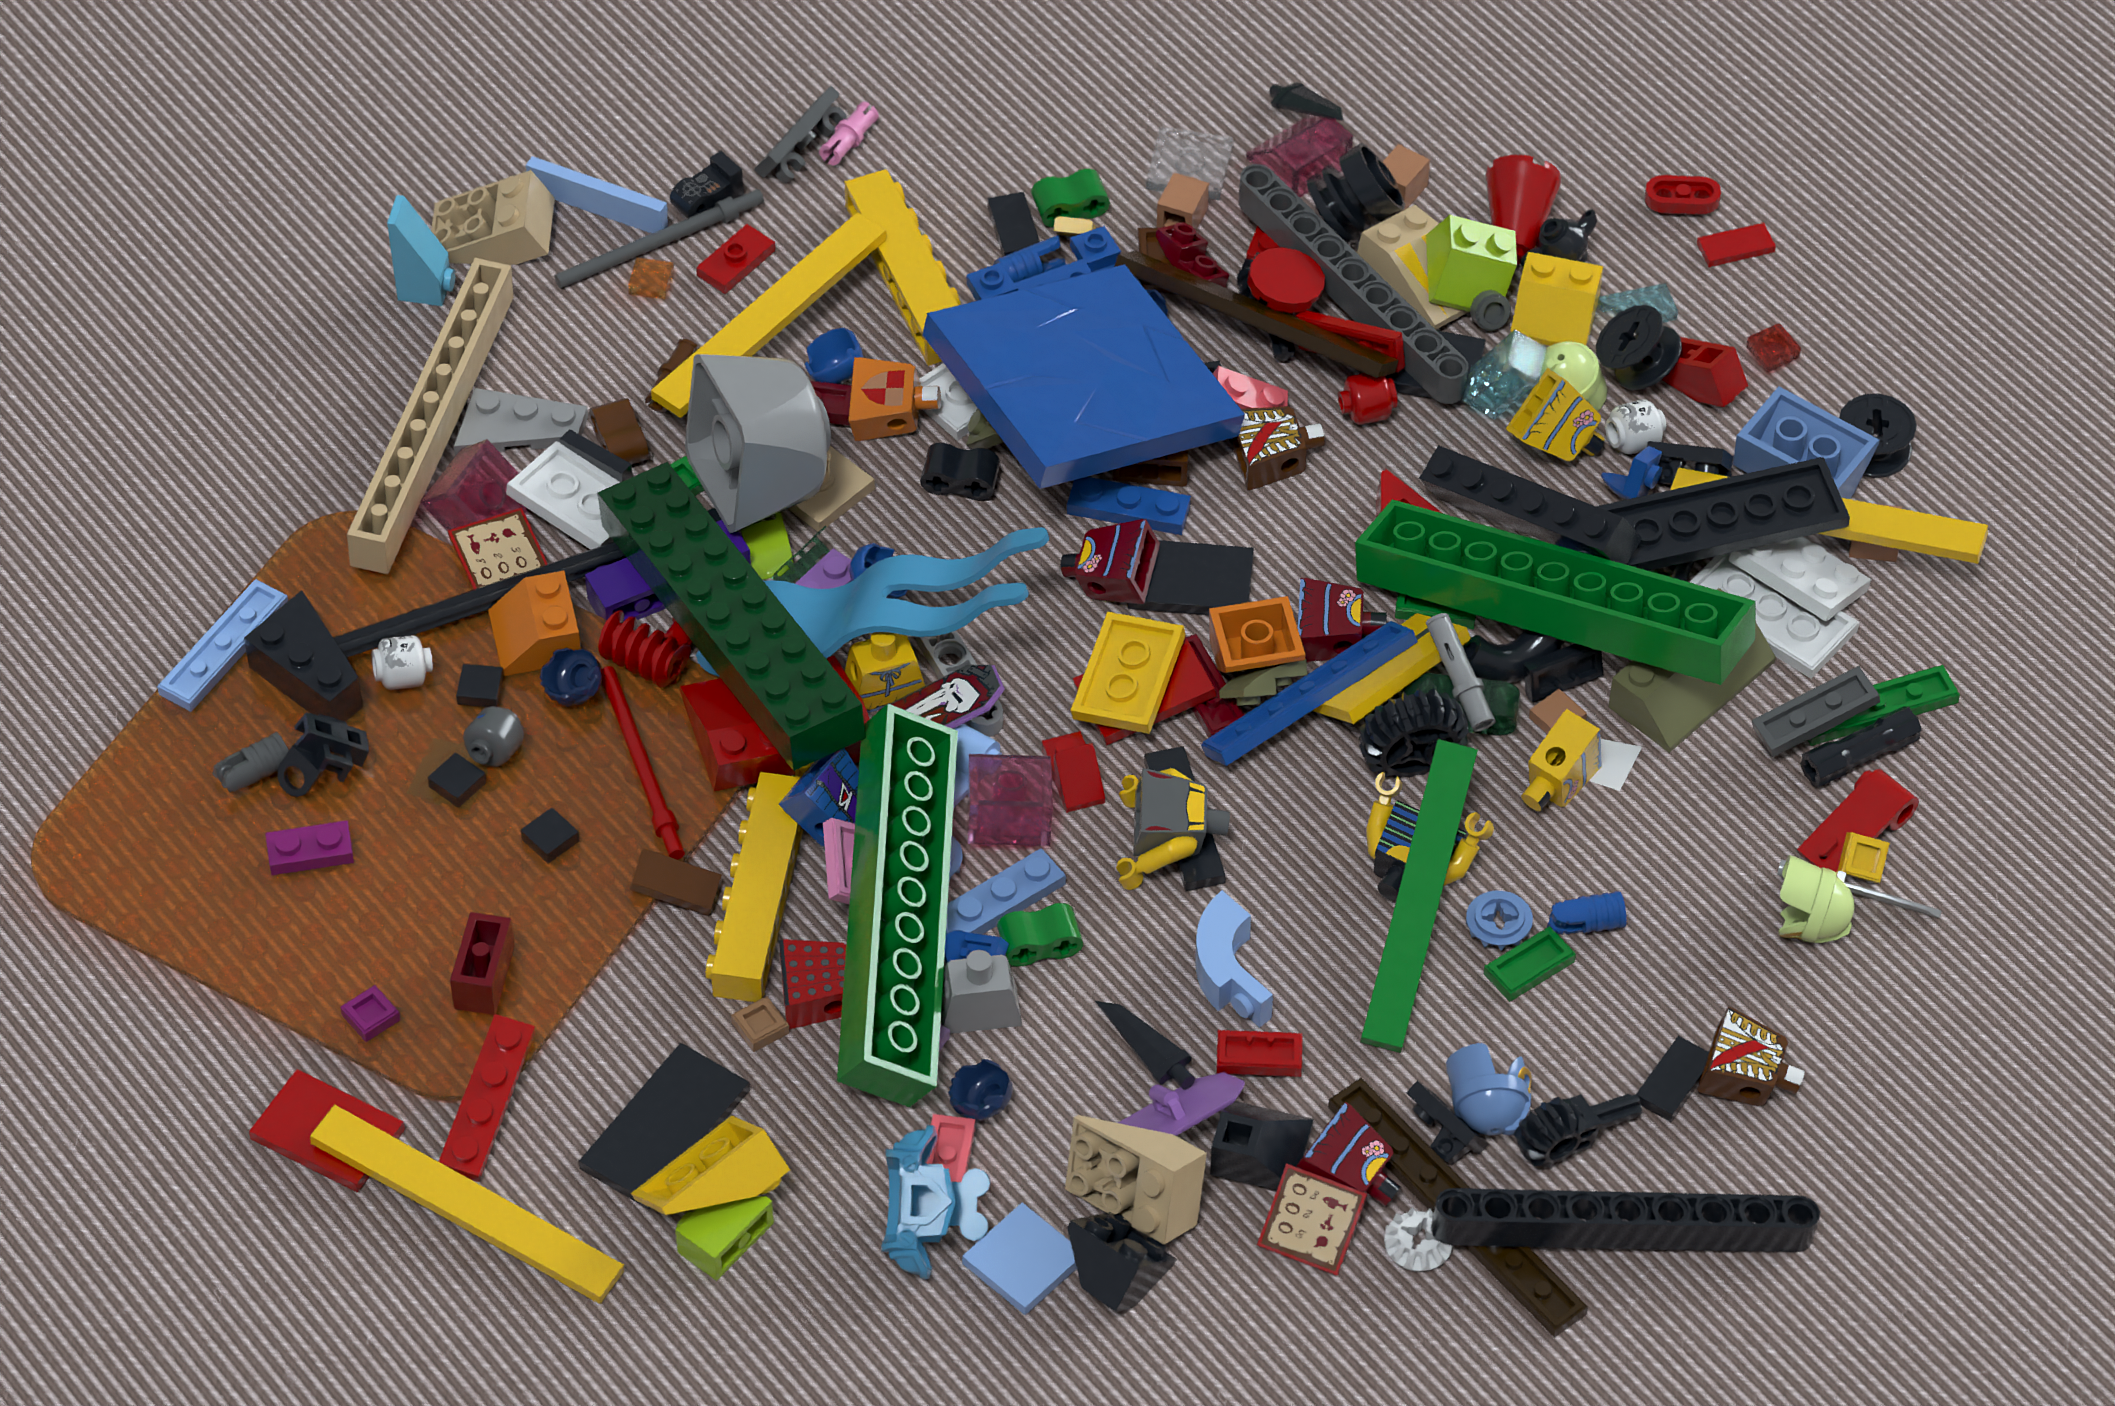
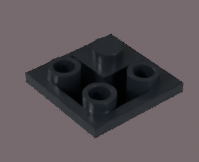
[1210,1101,1314,1190]
[1067,1212,1177,1312]

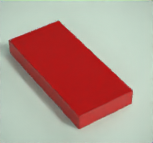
[1697,223,1776,268]

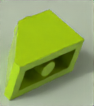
[675,1196,774,1281]

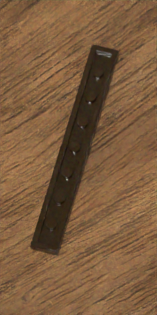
[1114,251,1399,378]
[1328,1078,1588,1338]

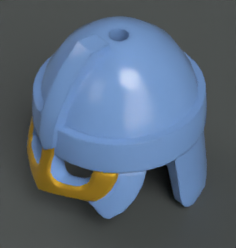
[1446,1043,1532,1136]

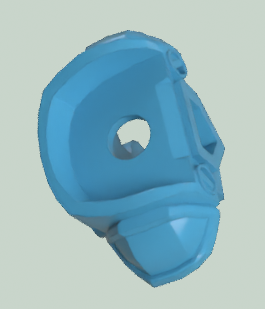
[881,1125,991,1279]

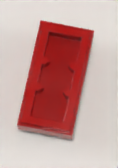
[696,224,776,294]
[1216,1030,1303,1077]

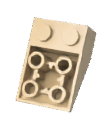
[431,170,555,265]
[1065,1115,1207,1245]

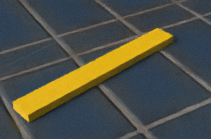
[651,212,887,418]
[1670,467,1988,564]
[310,1105,624,1304]

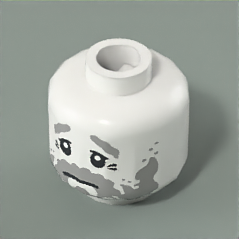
[1605,399,1666,454]
[372,636,433,690]

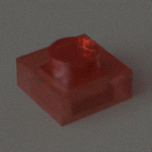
[1746,323,1801,372]

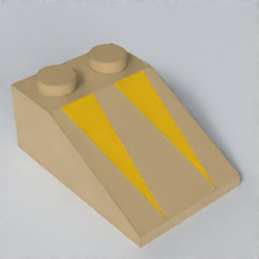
[1357,205,1468,329]

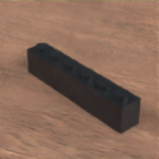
[1419,445,1642,565]

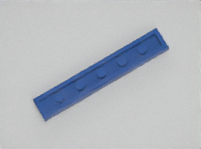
[1201,621,1418,766]

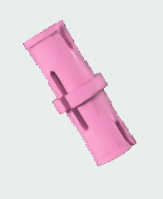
[819,102,879,165]

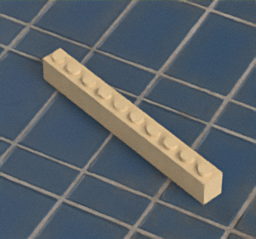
[347,258,513,574]

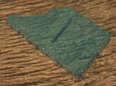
[1598,283,1678,322]

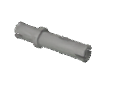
[1426,613,1496,731]

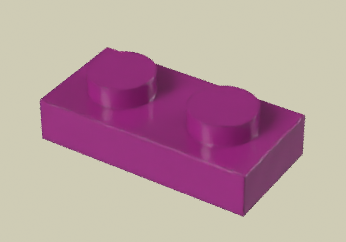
[265,820,354,875]

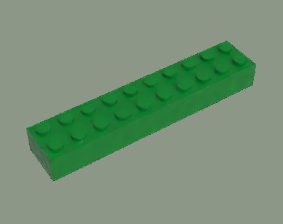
[1355,499,1756,685]
[837,704,958,1107]

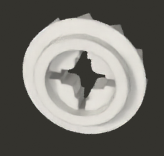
[1384,1207,1453,1271]

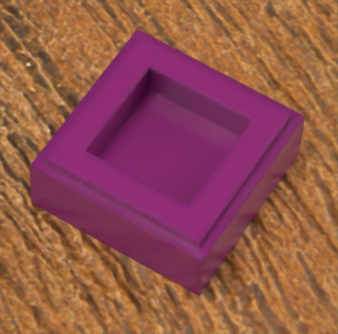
[340,985,401,1042]

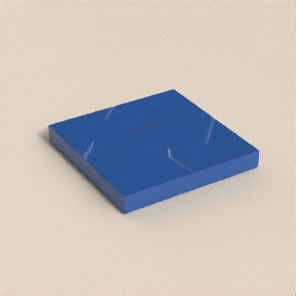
[922,264,1245,489]

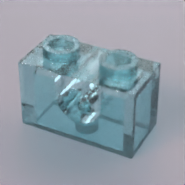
[1463,329,1546,420]

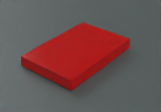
[1072,636,1216,746]
[249,1069,405,1193]

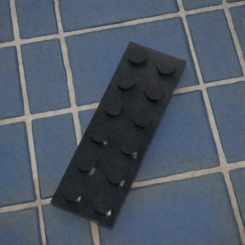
[1596,457,1850,571]

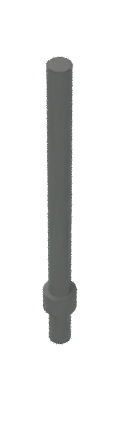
[554,189,764,289]

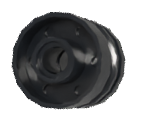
[1306,143,1405,245]

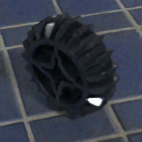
[1359,689,1469,779]

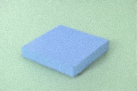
[962,1203,1077,1315]

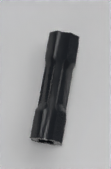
[1800,706,1922,787]

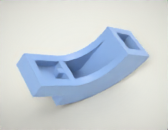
[1195,890,1273,1028]

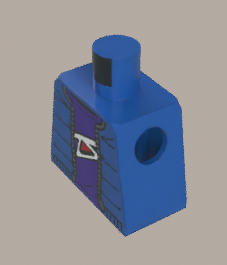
[779,748,859,847]

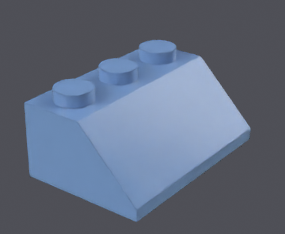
[1733,386,1879,499]

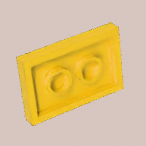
[1070,612,1186,734]

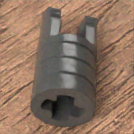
[212,732,289,793]

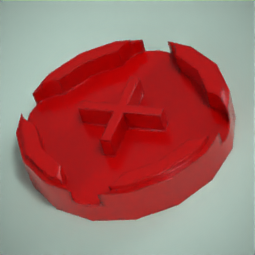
[1248,247,1325,313]

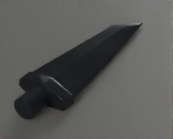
[1269,82,1344,121]
[1095,1001,1195,1090]

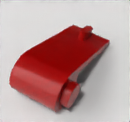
[1797,768,1919,874]

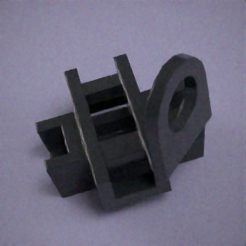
[278,712,369,797]

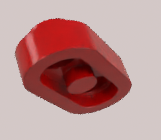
[1644,175,1721,214]

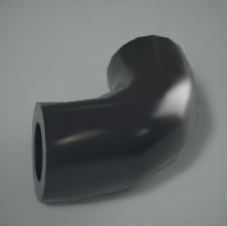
[1463,629,1565,684]

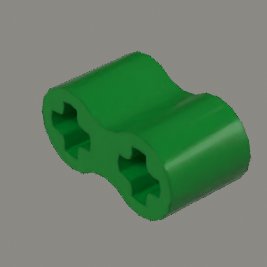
[1031,168,1110,227]
[997,903,1083,967]

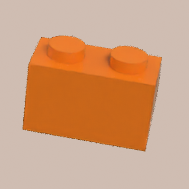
[488,571,581,676]
[1209,596,1305,673]

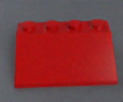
[679,656,870,791]

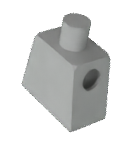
[941,950,1022,1034]

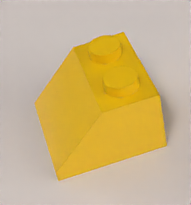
[1510,252,1603,346]

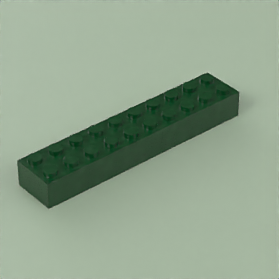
[597,462,866,771]

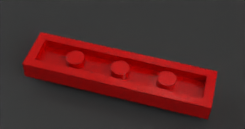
[438,1014,535,1182]

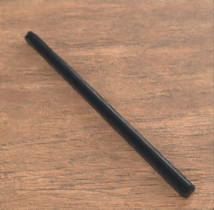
[333,508,722,658]

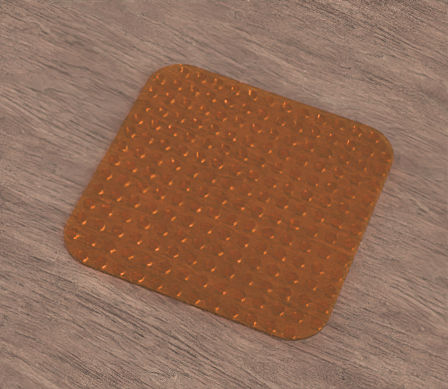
[31,510,745,1101]

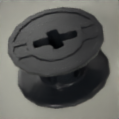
[1596,305,1682,390]
[1839,393,1917,478]

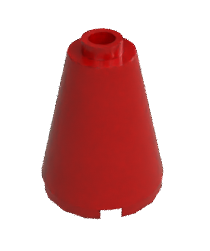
[1485,155,1562,265]

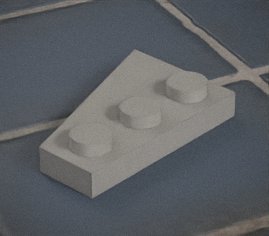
[454,388,588,456]

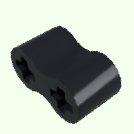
[920,443,1000,501]

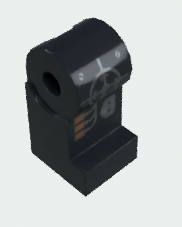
[669,150,744,218]

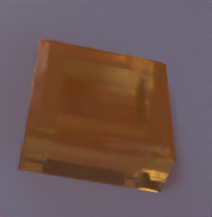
[628,257,674,299]

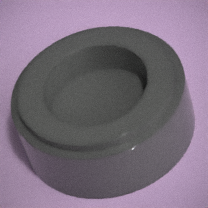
[1470,290,1511,331]

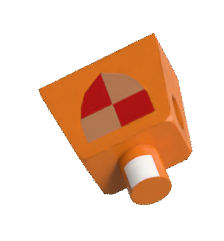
[849,357,941,441]

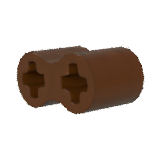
[589,398,649,464]

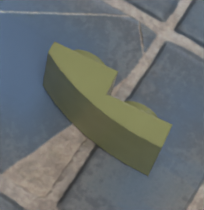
[1219,659,1307,706]

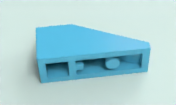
[387,195,456,306]

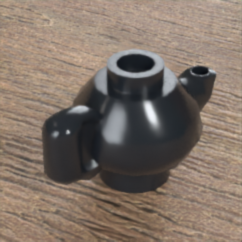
[1520,209,1598,268]

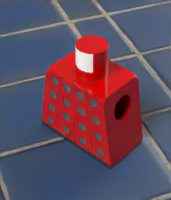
[779,939,846,1029]

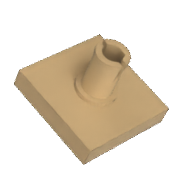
[788,446,875,533]

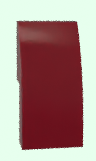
[1155,222,1230,288]

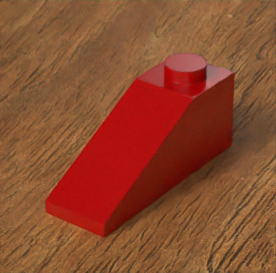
[1641,337,1748,407]

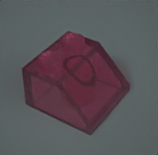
[1246,116,1353,197]
[420,439,528,530]
[967,754,1053,847]

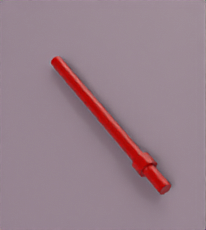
[601,666,685,860]

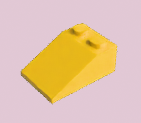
[631,1115,790,1215]

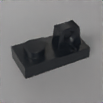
[1647,441,1733,485]
[1406,1080,1489,1165]

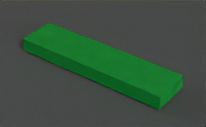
[1807,665,1960,746]

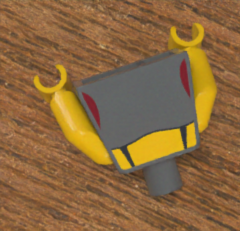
[1116,768,1230,890]

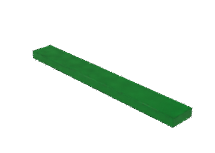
[1360,739,1478,1053]

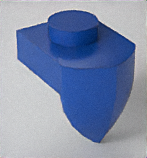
[1601,446,1662,500]
[944,930,1009,963]

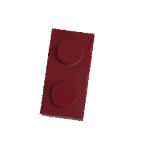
[450,912,515,1015]

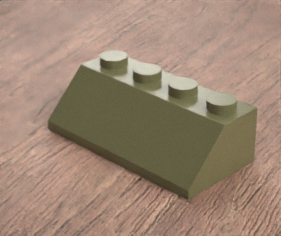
[1608,588,1776,753]

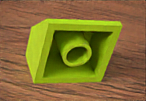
[1426,215,1517,312]

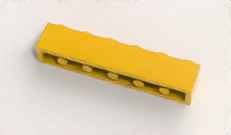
[844,169,961,366]
[705,772,804,1002]

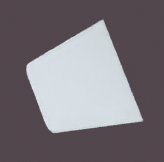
[1589,739,1642,791]

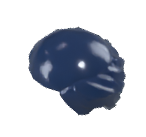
[540,648,602,707]
[948,1059,1013,1121]

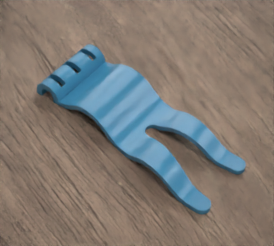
[696,527,1049,676]

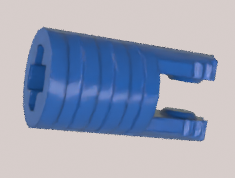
[994,236,1066,283]
[1547,891,1627,935]

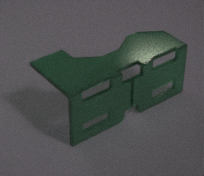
[771,525,830,583]

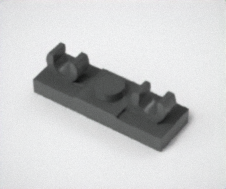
[754,86,847,184]
[1752,666,1880,757]

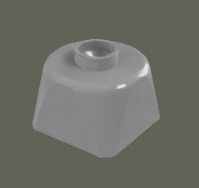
[685,354,831,533]

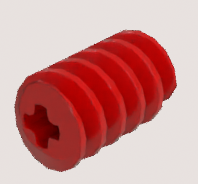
[598,610,691,688]

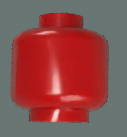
[1338,373,1398,425]

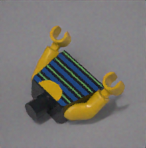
[1366,772,1494,901]

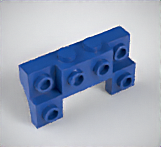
[966,226,1121,301]

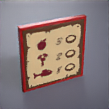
[447,507,548,589]
[1257,1164,1368,1276]

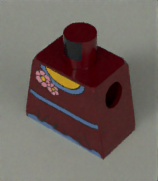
[1060,519,1160,604]
[1298,578,1387,662]
[1296,1102,1401,1207]

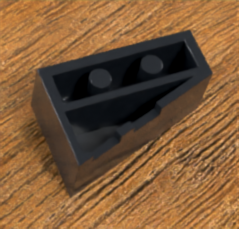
[244,590,363,722]

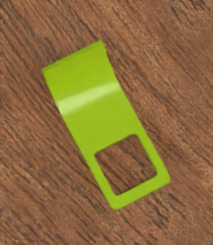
[740,512,795,580]

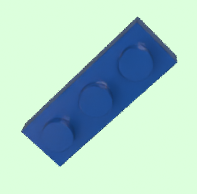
[1067,477,1191,535]

